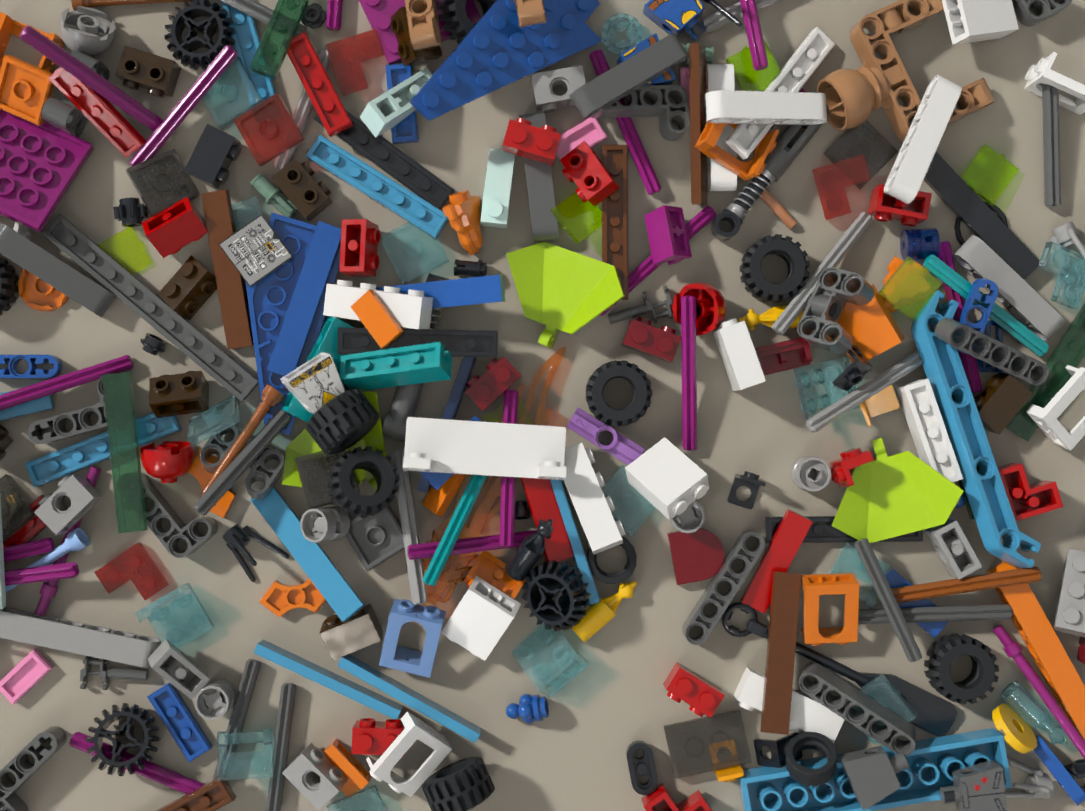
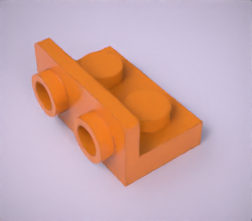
[463,551,526,599]

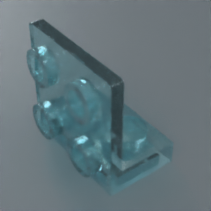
[794,357,860,420]
[135,582,214,649]
[511,624,589,699]

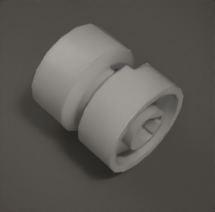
[790,456,831,491]
[669,501,705,533]
[300,506,350,543]
[194,679,237,720]

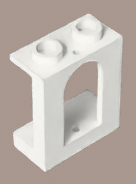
[1024,52,1085,115]
[1026,365,1085,451]
[366,711,452,797]

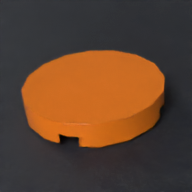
[18,269,70,312]

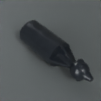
[505,519,553,581]

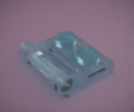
[829,542,894,609]
[217,729,272,781]

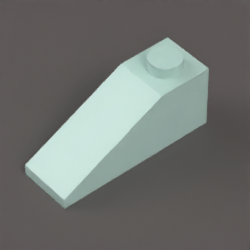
[360,67,432,138]
[480,148,515,229]

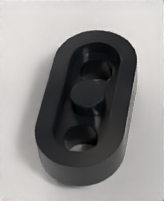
[626,741,658,795]

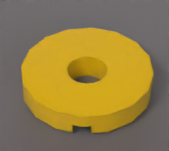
[992,703,1037,754]

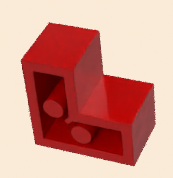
[997,463,1063,521]
[641,783,714,811]

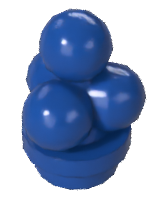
[506,694,549,724]

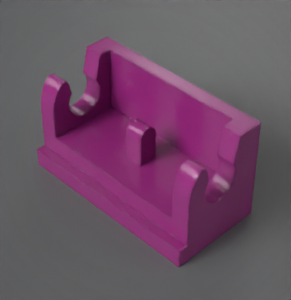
[644,205,692,265]

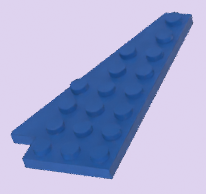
[409,0,601,121]
[245,213,341,435]

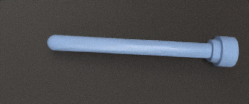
[5,528,90,593]

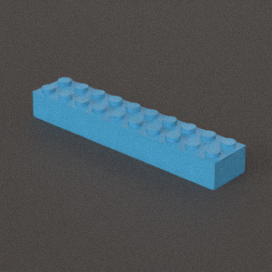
[738,728,1012,811]

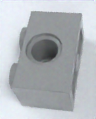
[531,65,586,113]
[34,475,103,535]
[925,518,982,580]
[148,639,210,700]
[282,743,348,811]

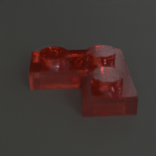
[325,29,384,96]
[812,154,871,220]
[94,542,169,600]

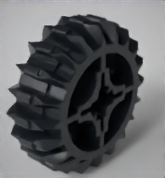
[164,0,236,71]
[521,560,591,632]
[86,703,161,776]

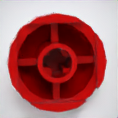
[672,282,727,336]
[140,441,195,483]

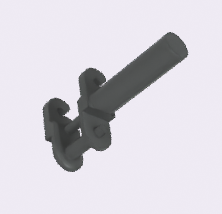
[608,285,673,324]
[80,656,149,690]

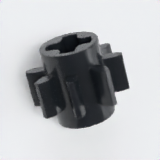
[113,198,148,227]

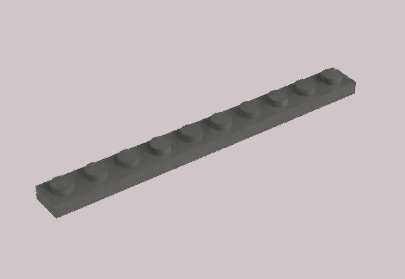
[42,214,259,402]

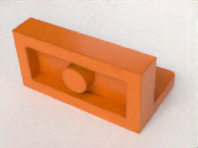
[323,738,372,798]

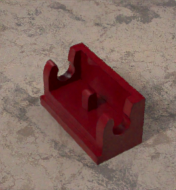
[755,337,813,376]

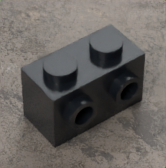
[184,124,241,189]

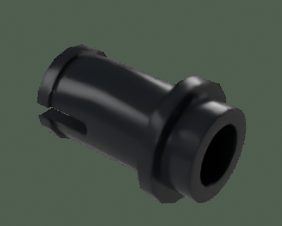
[454,259,487,277]

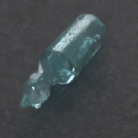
[1000,681,1068,746]

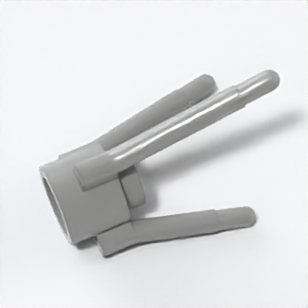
[1050,221,1085,289]
[1005,757,1053,800]

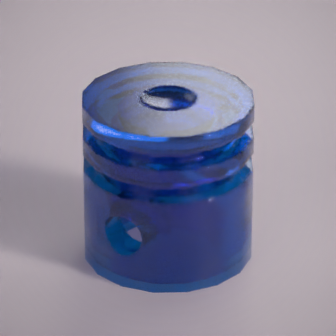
[900,228,940,261]

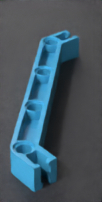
[911,290,1041,569]

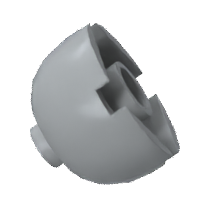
[60,6,116,56]

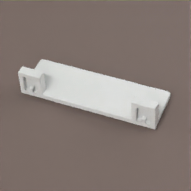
[403,417,567,480]

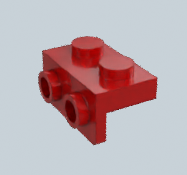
[830,448,874,487]

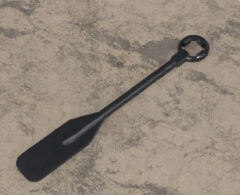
[722,602,957,736]

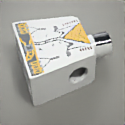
[280,352,345,414]

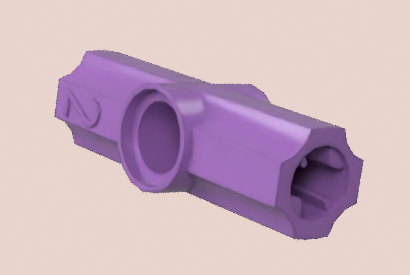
[566,408,645,465]

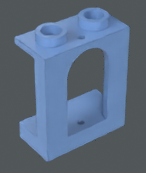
[379,599,446,678]

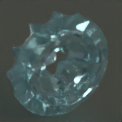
[601,13,643,56]

